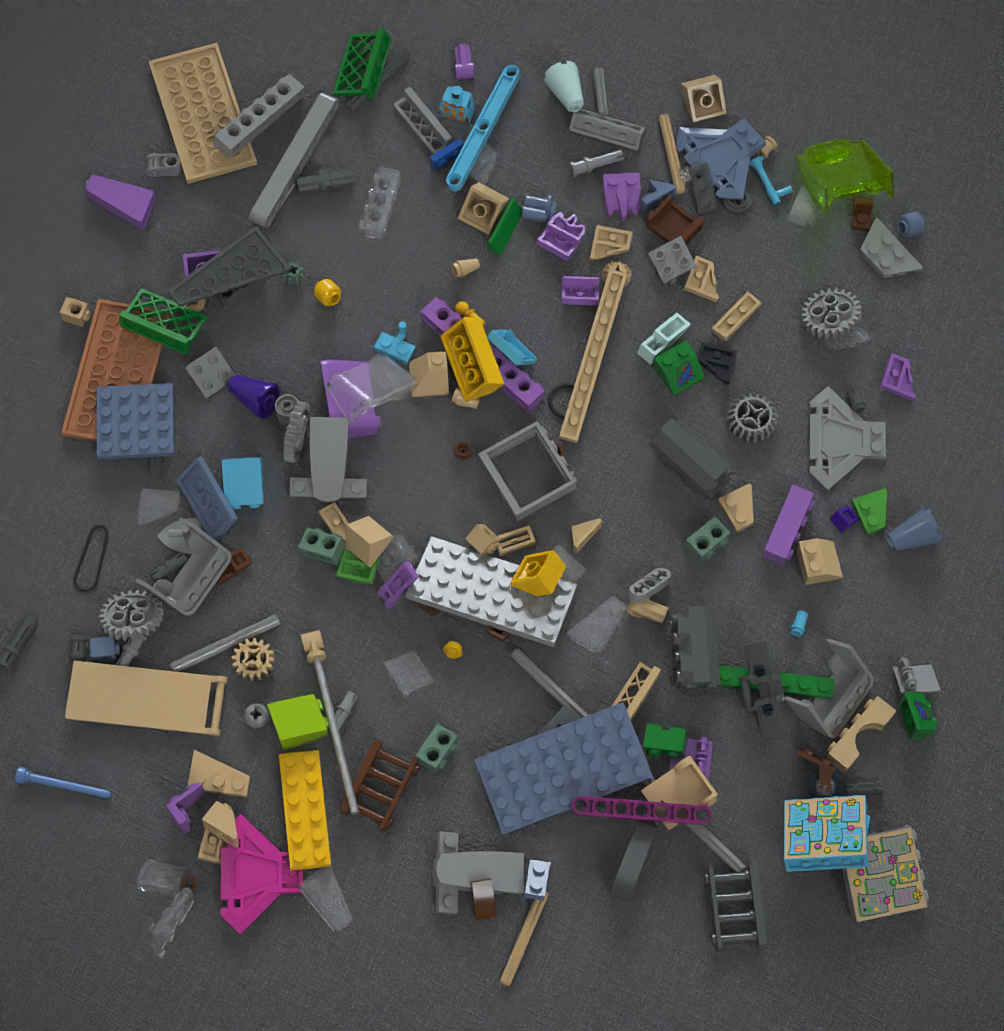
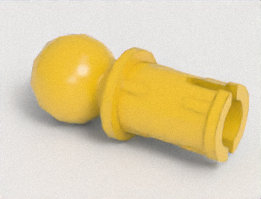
[455,301,486,327]

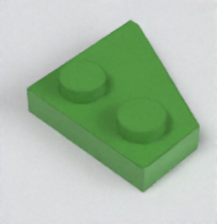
[851,488,887,536]

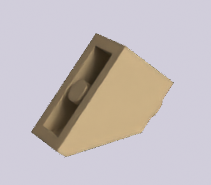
[202,801,239,848]

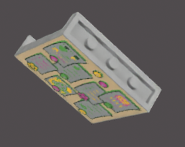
[842,825,929,922]

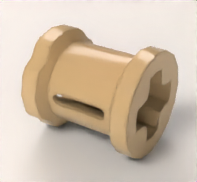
[755,136,778,160]

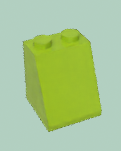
[267,694,330,751]

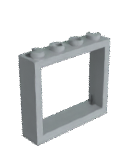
[478,421,577,522]

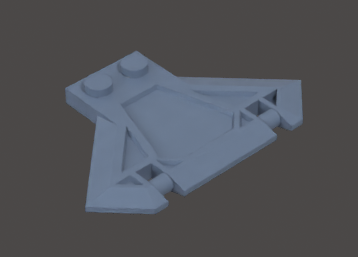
[676,118,766,200]

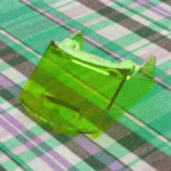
[796,138,895,214]

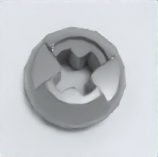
[244,703,269,728]

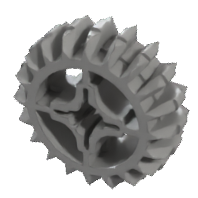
[727,393,778,443]

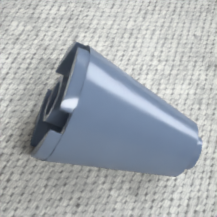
[886,506,943,551]

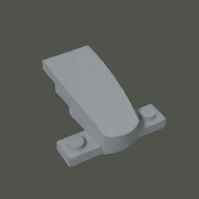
[290,417,367,503]
[432,831,524,915]

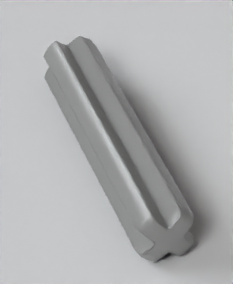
[593,67,608,116]

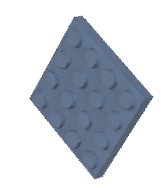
[97,383,174,460]

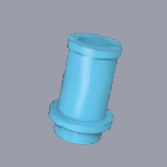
[790,610,809,637]

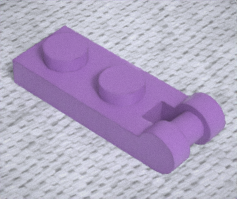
[377,561,419,609]

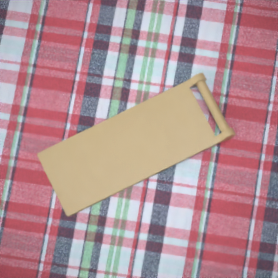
[65,661,228,736]

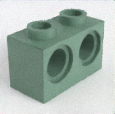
[685,517,730,562]
[298,528,346,566]
[416,723,459,773]

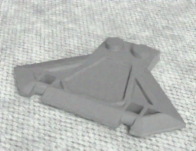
[809,386,886,491]

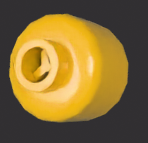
[314,279,341,306]

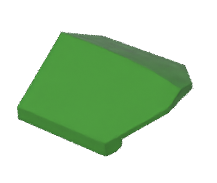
[336,551,380,584]

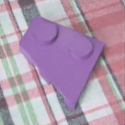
[879,353,916,401]

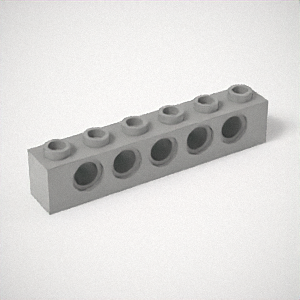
[213,74,305,159]

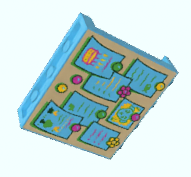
[784,795,869,872]

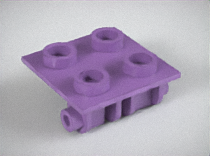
[669,737,713,780]

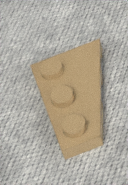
[187,750,251,797]

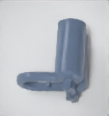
[522,194,557,223]

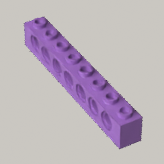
[421,297,544,413]

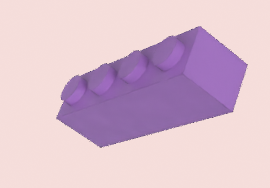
[762,485,815,565]

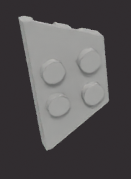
[860,218,923,278]

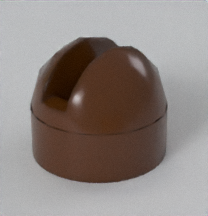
[181,875,198,892]

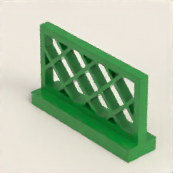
[333,28,392,99]
[119,288,207,355]

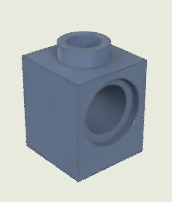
[90,636,120,663]

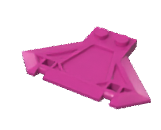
[221,814,303,935]

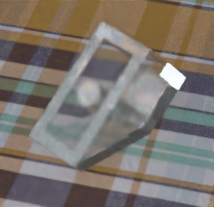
[787,185,817,231]

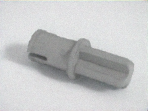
[335,691,358,730]

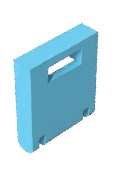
[487,330,537,365]

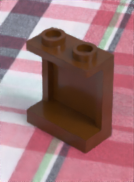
[646,195,704,246]

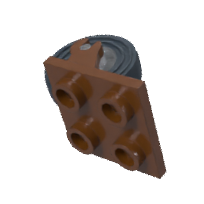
[797,747,844,798]

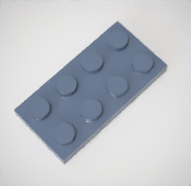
[176,457,238,541]

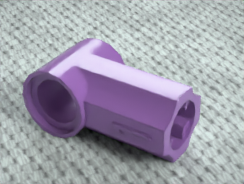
[455,44,474,79]

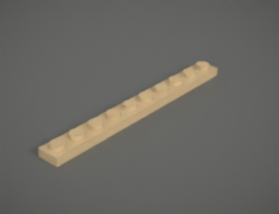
[559,269,627,443]

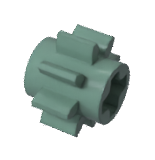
[282,262,304,285]

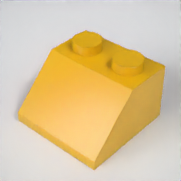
[510,550,566,597]

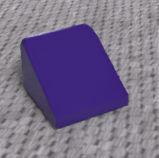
[830,506,859,533]

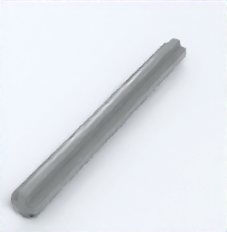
[170,615,280,672]

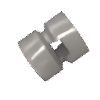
[275,394,299,427]

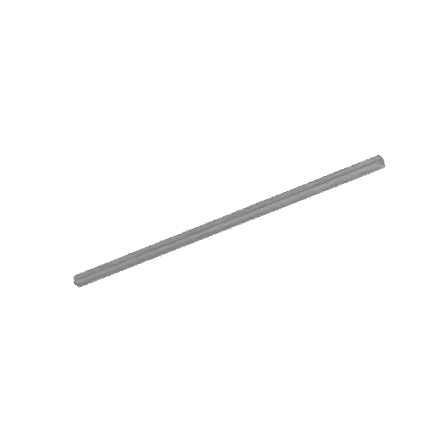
[511,649,745,873]

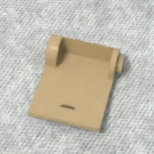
[641,756,718,831]

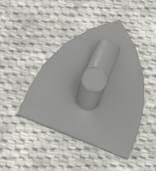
[157,518,202,555]

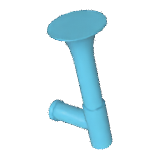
[749,156,793,206]

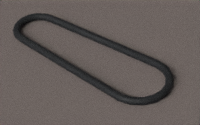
[73,525,109,592]

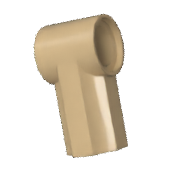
[627,598,668,624]

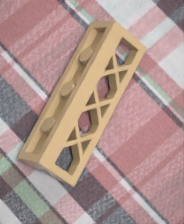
[612,662,661,720]

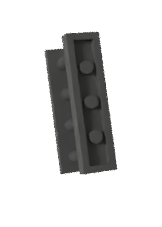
[704,863,767,952]

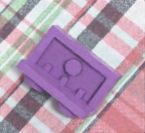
[561,276,599,306]

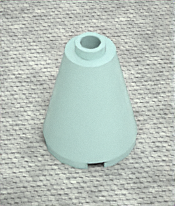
[544,61,584,112]

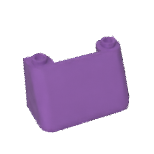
[321,359,381,439]

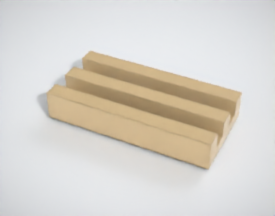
[497,525,536,556]

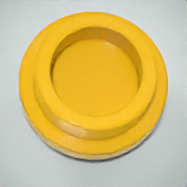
[443,641,463,659]

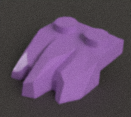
[603,173,641,222]
[536,212,585,261]

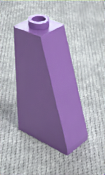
[85,174,156,230]

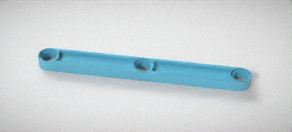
[446,65,520,191]

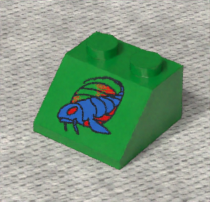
[653,341,705,396]
[898,692,938,741]

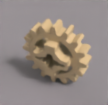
[232,638,275,681]

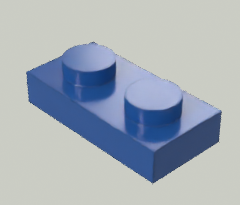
[430,139,463,171]

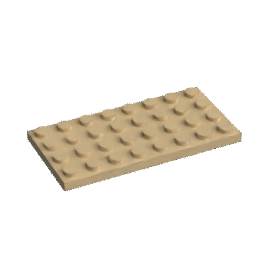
[148,43,257,184]

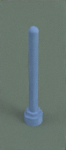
[15,766,111,798]

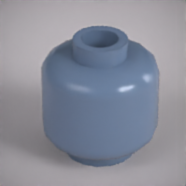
[897,211,925,237]

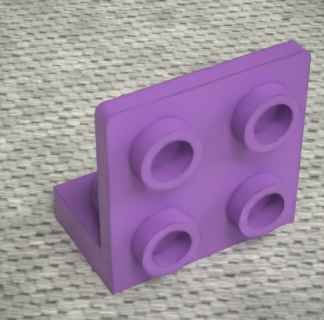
[166,782,206,834]

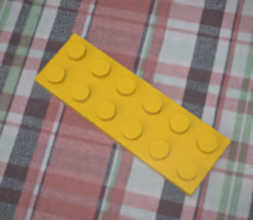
[279,750,331,871]

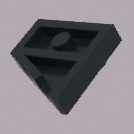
[697,342,737,385]

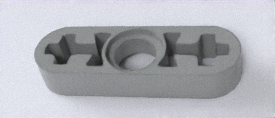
[628,568,671,603]

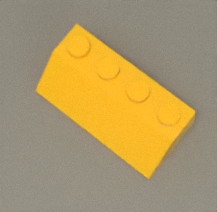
[441,317,504,402]

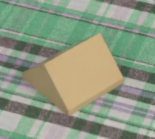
[345,516,394,568]

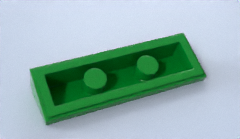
[488,198,523,255]

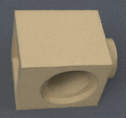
[59,297,91,327]
[465,524,500,554]

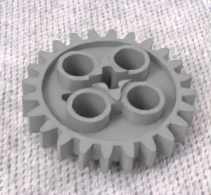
[801,288,862,339]
[284,401,310,463]
[99,590,164,641]

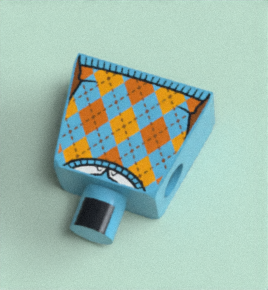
[437,86,475,125]

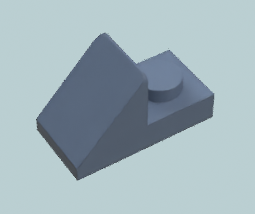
[641,180,676,213]

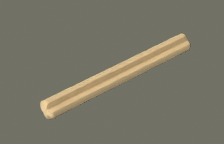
[659,114,685,195]
[500,892,548,986]

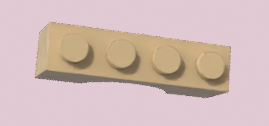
[826,696,896,774]

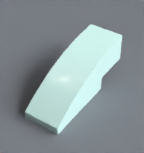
[637,313,690,365]

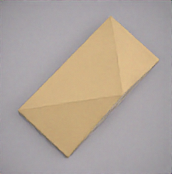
[571,518,602,554]

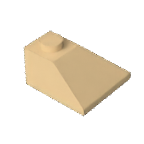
[409,351,449,398]

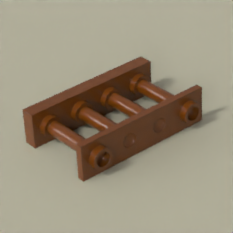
[339,738,420,834]

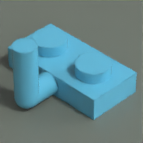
[374,322,416,365]

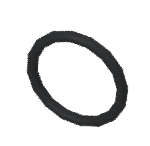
[548,383,574,419]

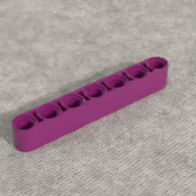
[571,796,712,825]

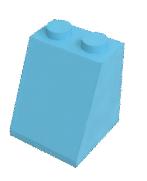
[222,457,264,509]

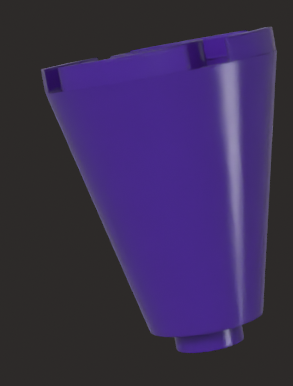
[227,375,281,419]

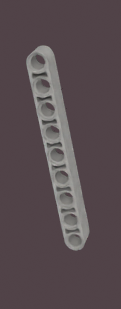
[249,93,339,228]

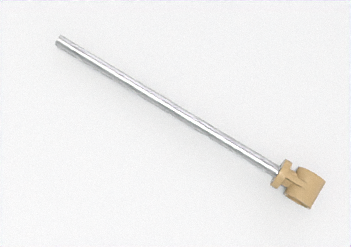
[300,630,359,815]

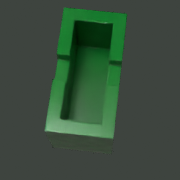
[643,724,689,759]

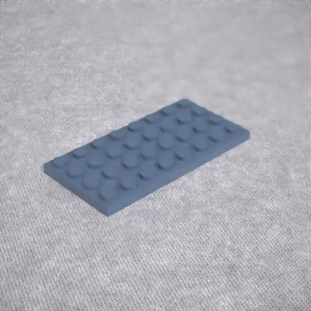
[474,702,653,835]

